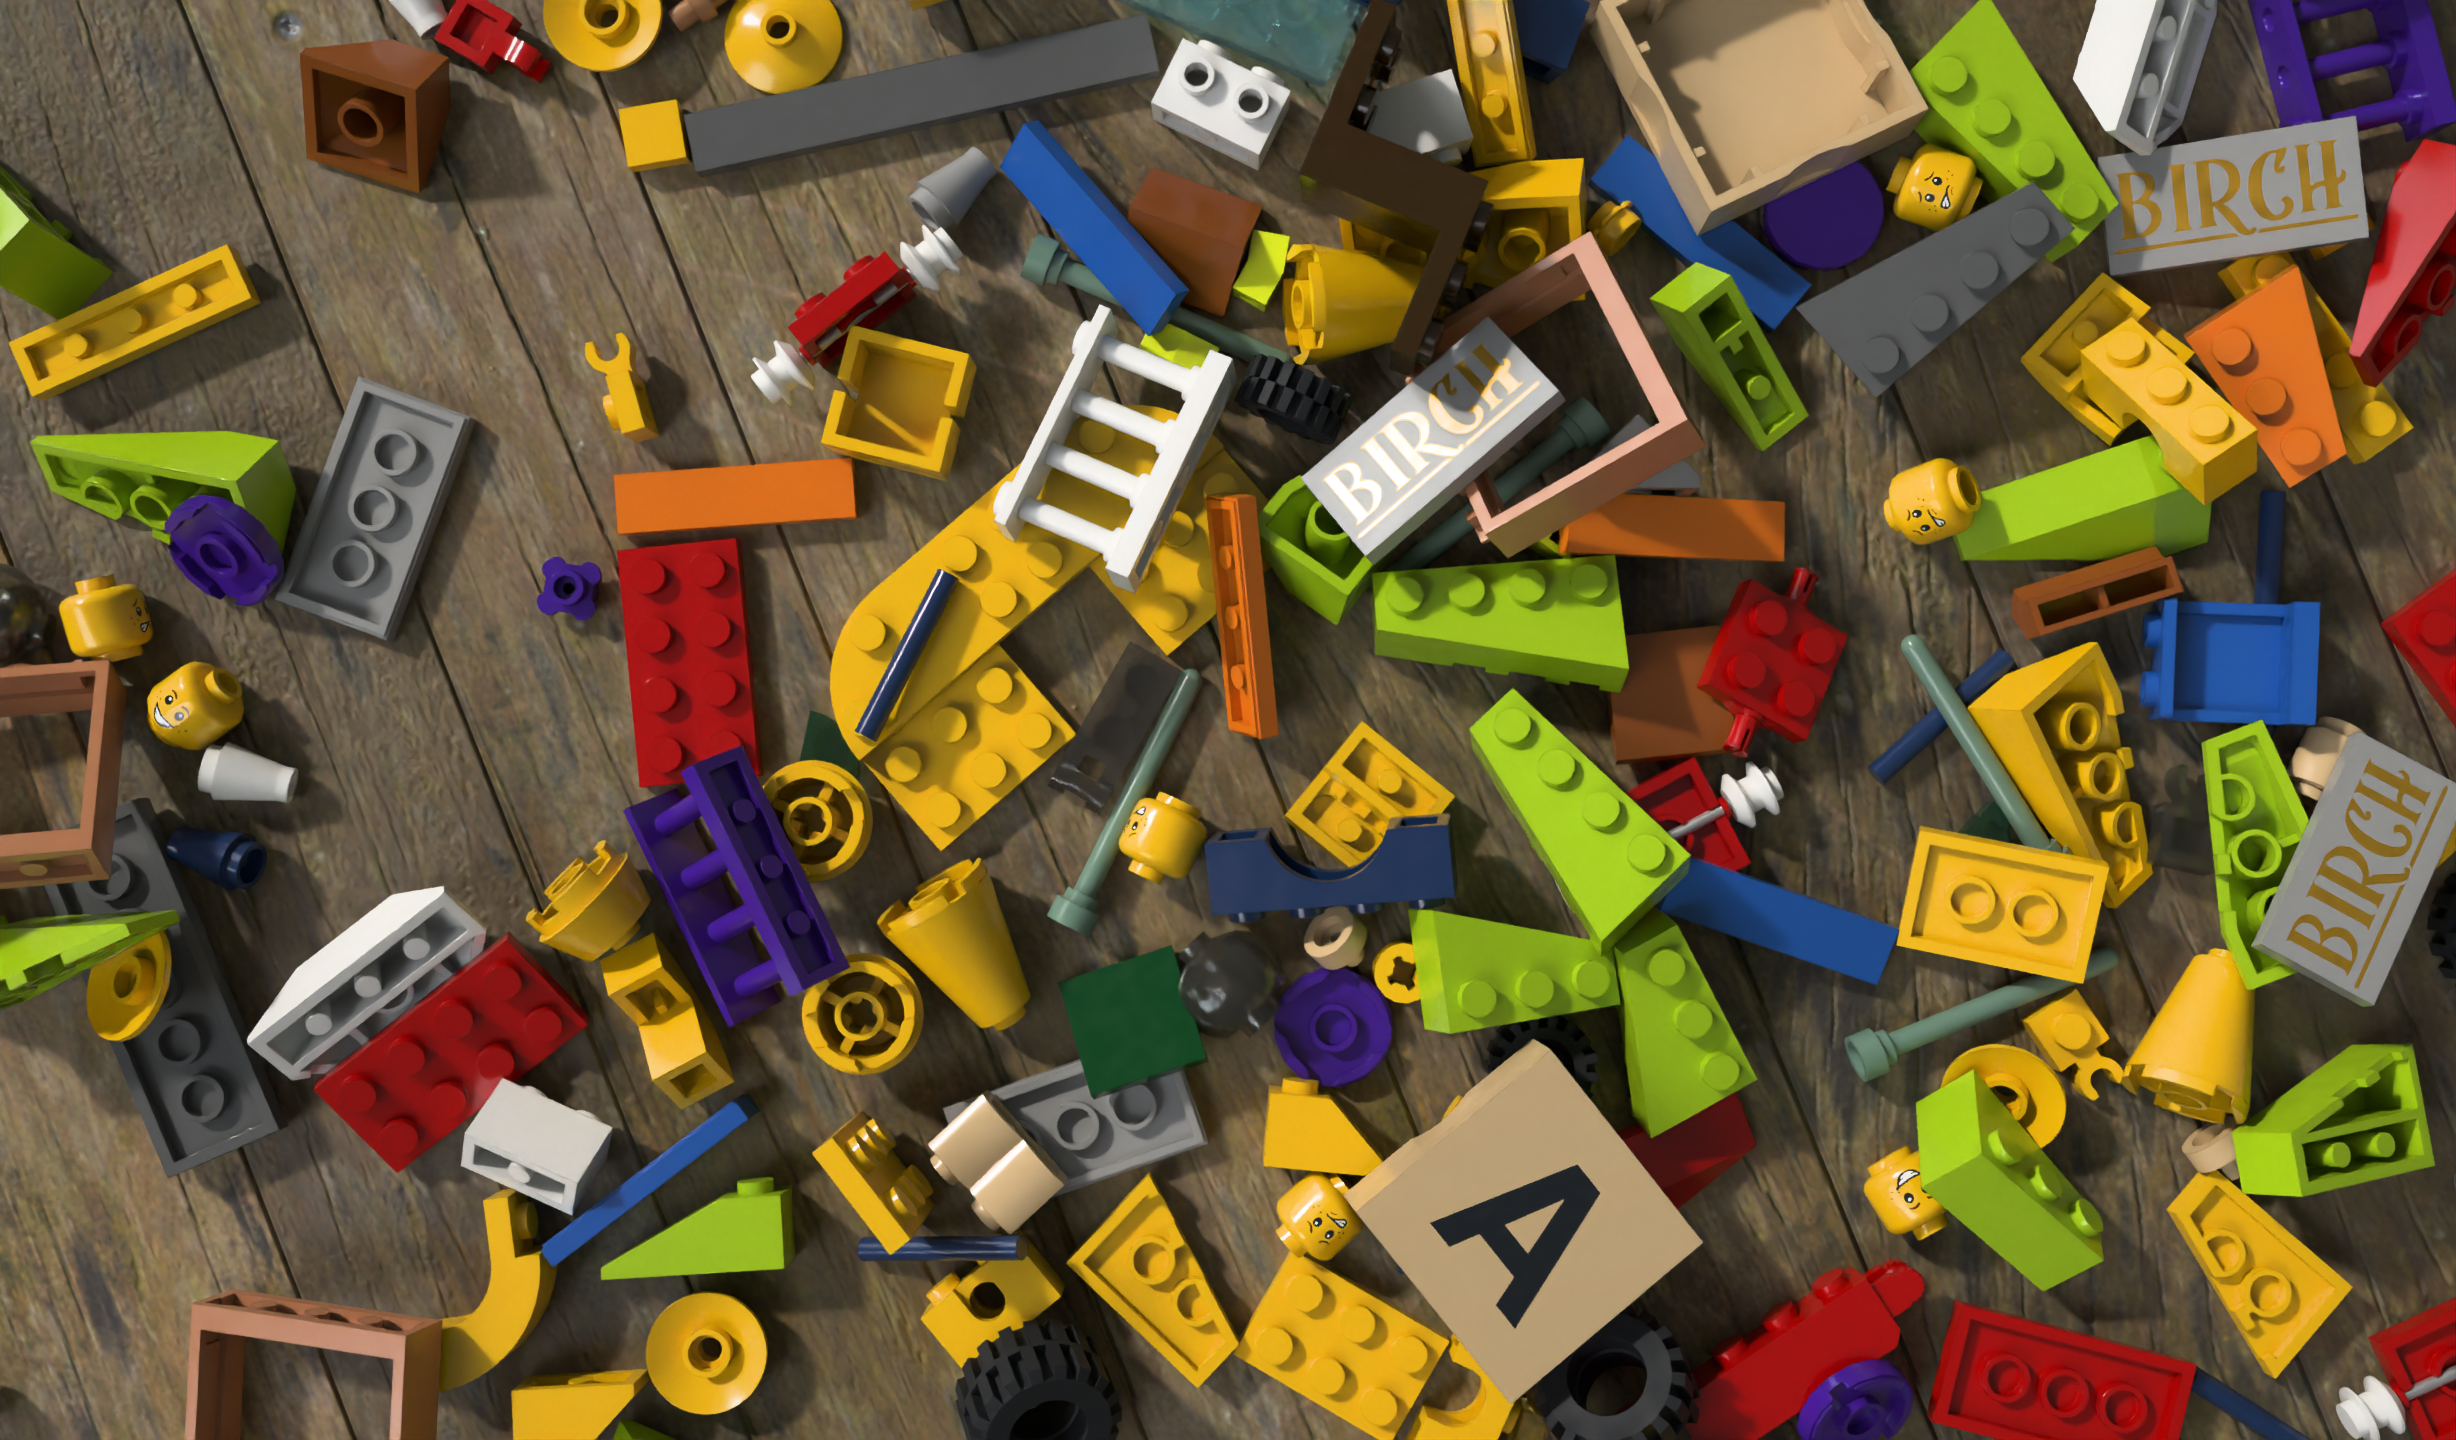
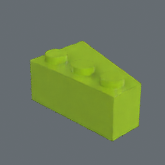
[0,165,114,320]
[1613,908,1758,1139]
[1408,909,1621,1034]
[2232,1043,2435,1197]
[1916,1069,2104,1292]

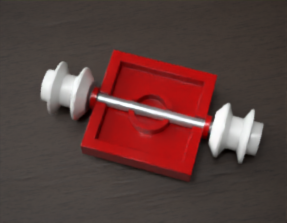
[751,225,963,407]
[1555,757,1784,910]
[2336,1297,2456,1440]

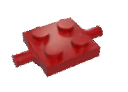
[1696,567,1848,758]

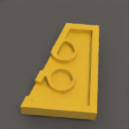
[2166,1170,2353,1379]
[1066,1172,1239,1389]

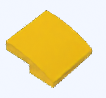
[2020,272,2195,446]
[1283,721,1455,868]

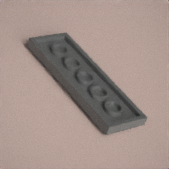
[44,798,288,1178]

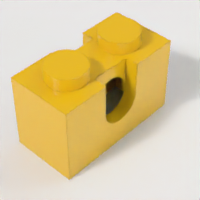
[921,1228,1065,1369]

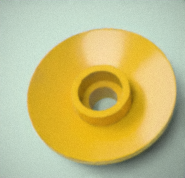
[543,0,663,72]
[724,0,843,95]
[86,931,172,1042]
[1940,1044,2067,1148]
[646,1291,768,1415]

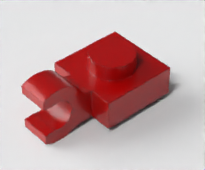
[434,0,552,84]

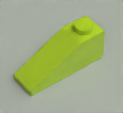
[1649,262,1809,452]
[601,1177,796,1280]

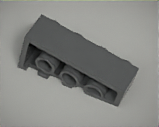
[1796,182,2075,398]

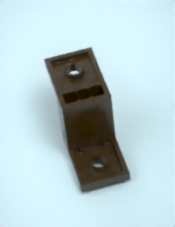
[1299,0,1494,378]

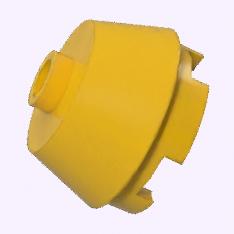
[762,760,873,882]
[525,840,651,962]
[802,953,924,1075]

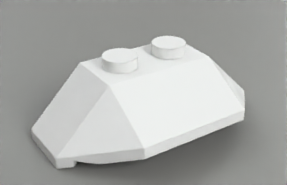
[2073,0,2217,156]
[247,886,486,1081]

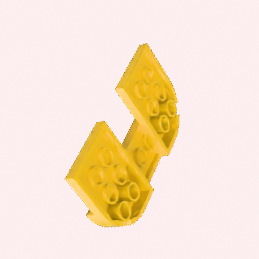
[830,405,1272,851]

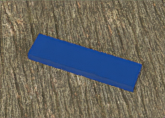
[1000,120,1189,336]
[1587,135,1811,334]
[1654,856,1899,985]
[540,1094,761,1267]

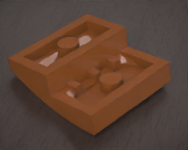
[1606,625,1734,765]

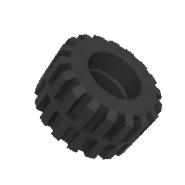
[1533,1305,1700,1440]
[955,1319,1122,1440]

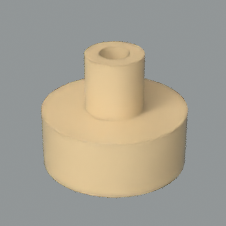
[1304,906,1367,970]
[2182,1116,2240,1181]

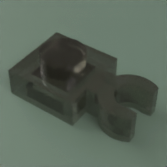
[2146,764,2215,877]

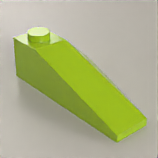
[1953,434,2212,561]

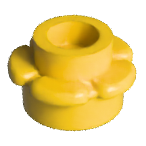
[1587,200,1642,256]

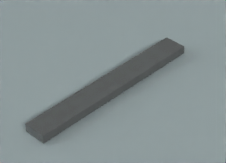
[684,13,1160,177]

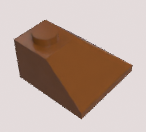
[300,39,450,194]

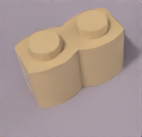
[928,1090,1068,1235]

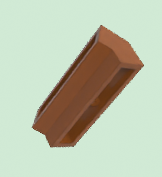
[2011,546,2184,640]

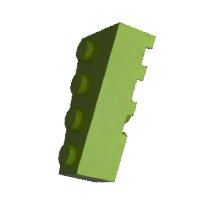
[1909,0,2119,263]
[1370,555,1629,693]
[1469,688,1691,957]

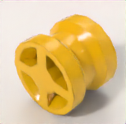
[1371,940,1420,1004]

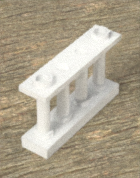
[993,305,1238,594]

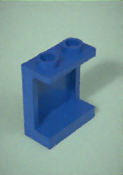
[2139,598,2321,727]

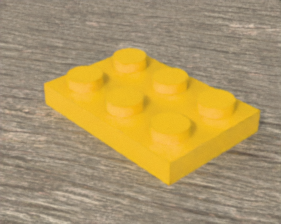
[1896,826,2110,984]
[812,1111,934,1255]
[1233,1251,1450,1440]

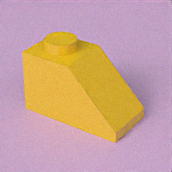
[1262,1077,1384,1176]
[511,1369,649,1440]

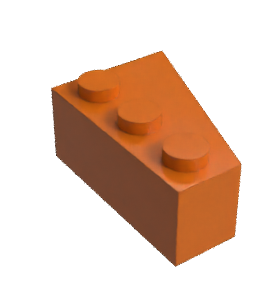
[2183,264,2347,488]

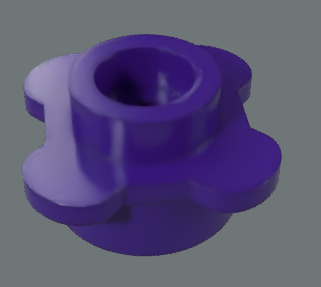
[537,557,602,621]

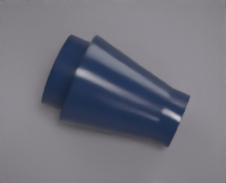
[167,826,267,891]

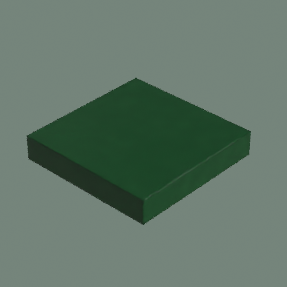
[1058,945,1209,1100]

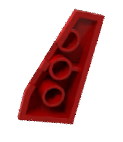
[2349,139,2456,388]
[1616,1092,1757,1210]

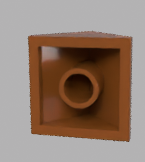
[1127,167,1263,319]

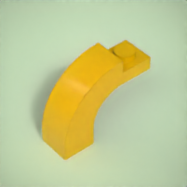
[439,1188,557,1392]

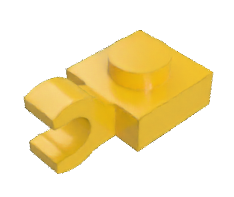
[585,332,659,443]

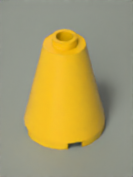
[1282,243,1451,365]
[877,858,1031,1031]
[2120,948,2255,1124]

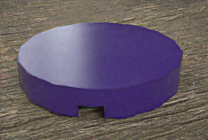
[1762,161,1884,272]
[165,494,284,606]
[1274,967,1392,1087]
[1797,1359,1914,1440]

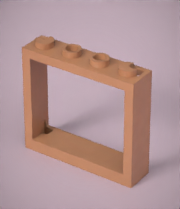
[1405,231,1706,558]
[0,659,127,889]
[185,1289,443,1440]

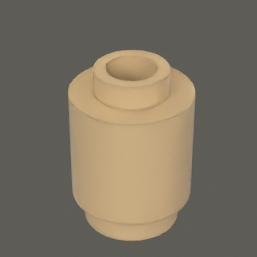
[2286,716,2366,809]

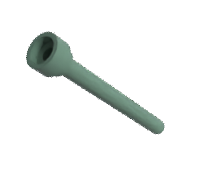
[1021,233,1293,363]
[1370,396,1610,589]
[1901,634,2073,855]
[1047,669,1203,937]
[1844,946,2120,1082]

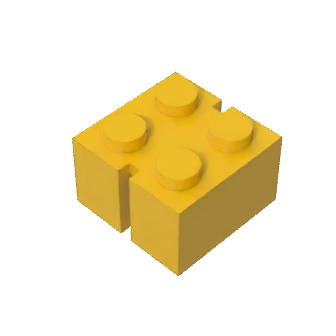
[821,325,977,482]

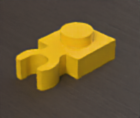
[2019,987,2124,1101]

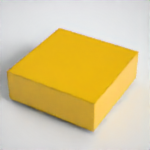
[618,99,691,173]

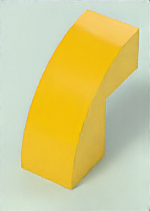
[600,932,735,1110]

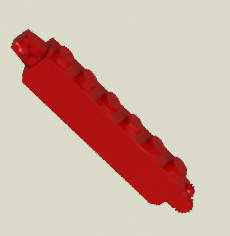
[1614,1258,1926,1440]

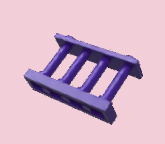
[2248,0,2456,143]
[623,745,850,1027]

